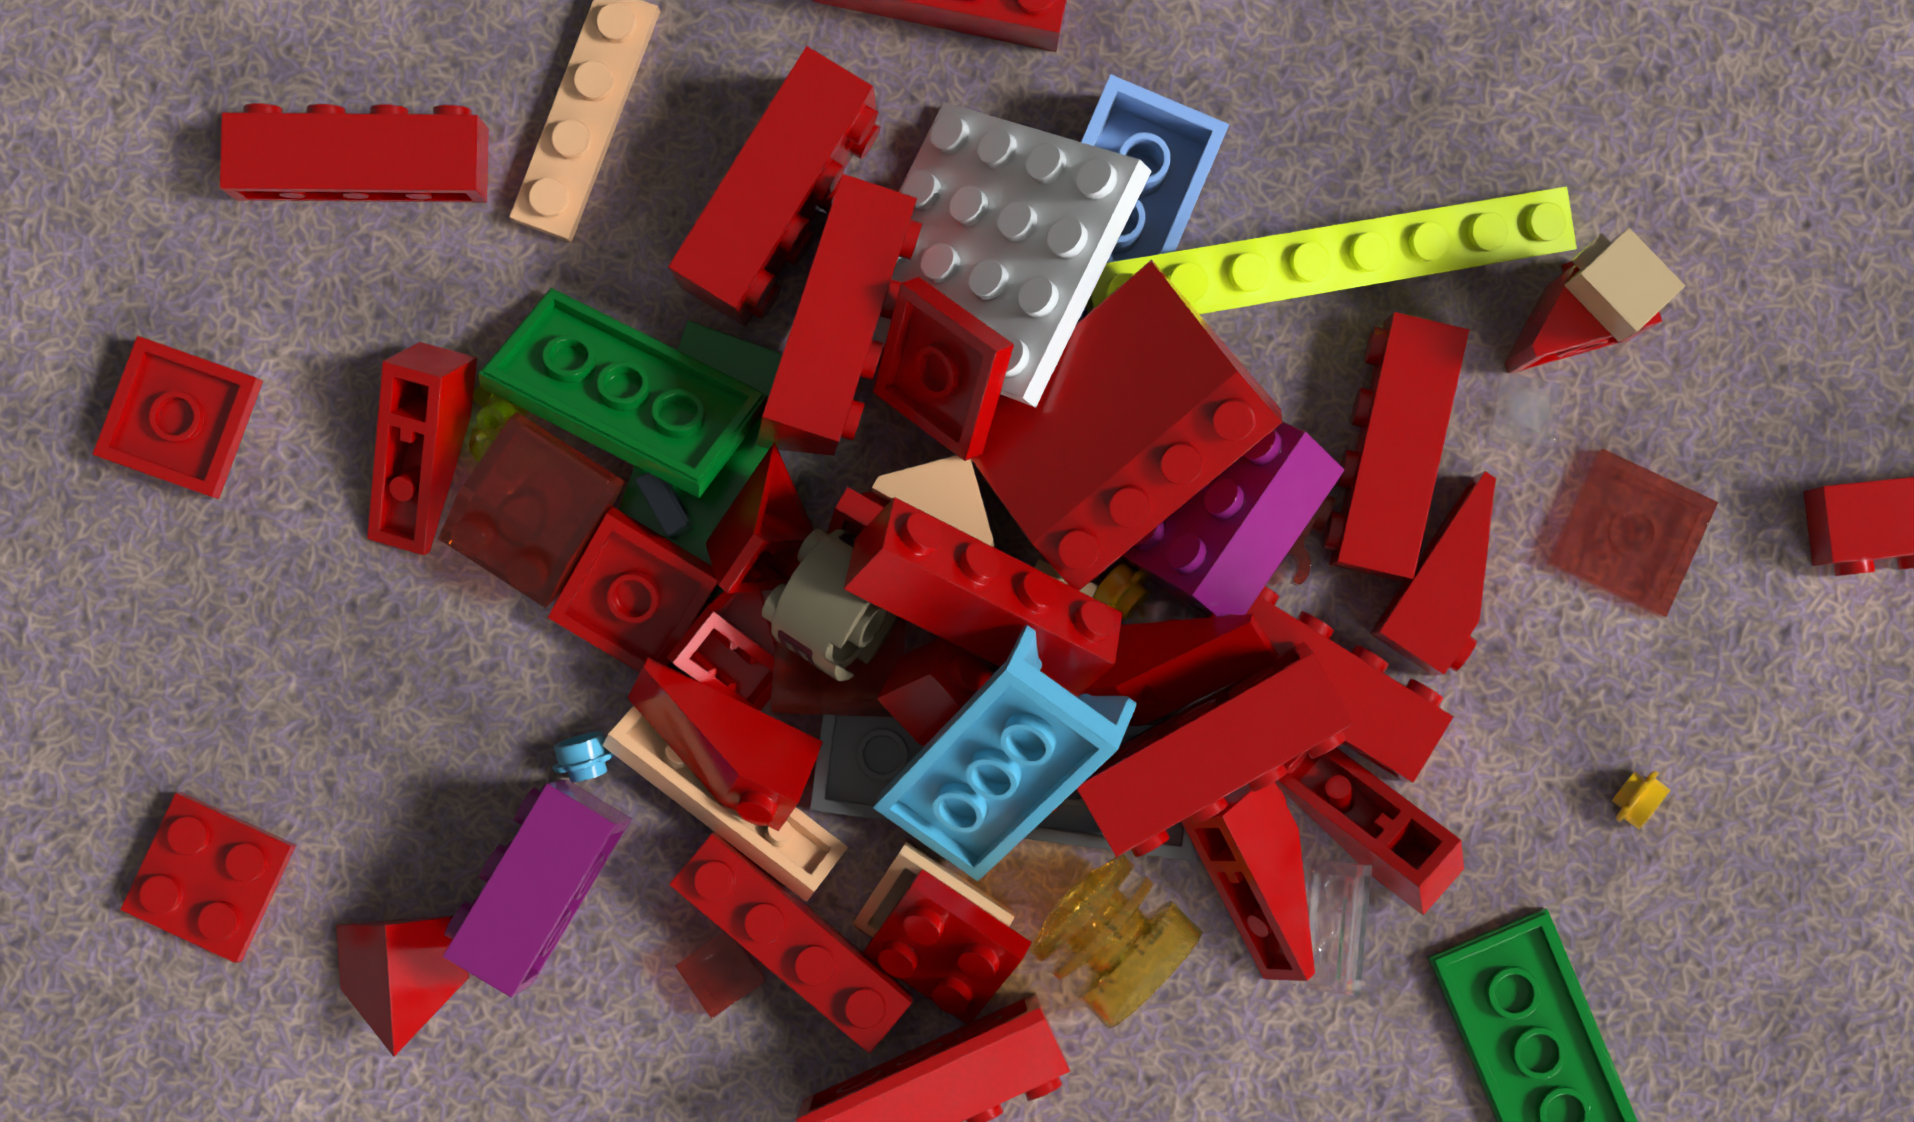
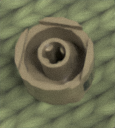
[762,528,900,681]

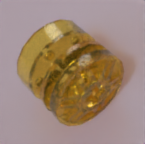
[1029,854,1203,1029]

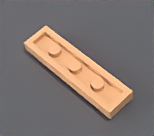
[509,0,660,243]
[602,706,848,902]

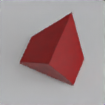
[705,441,814,594]
[667,591,792,711]
[336,915,470,1057]

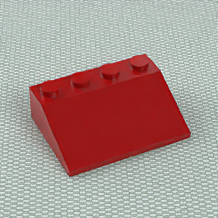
[971,259,1282,591]

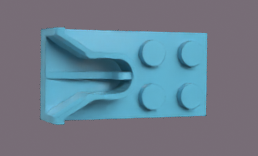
[873,625,1136,881]

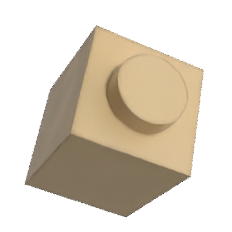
[1564,228,1685,342]

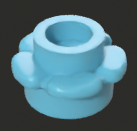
[553,731,614,782]

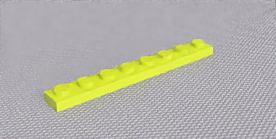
[1086,187,1577,314]

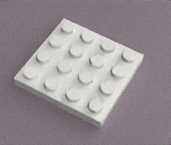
[872,102,1152,407]

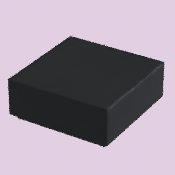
[635,472,695,540]

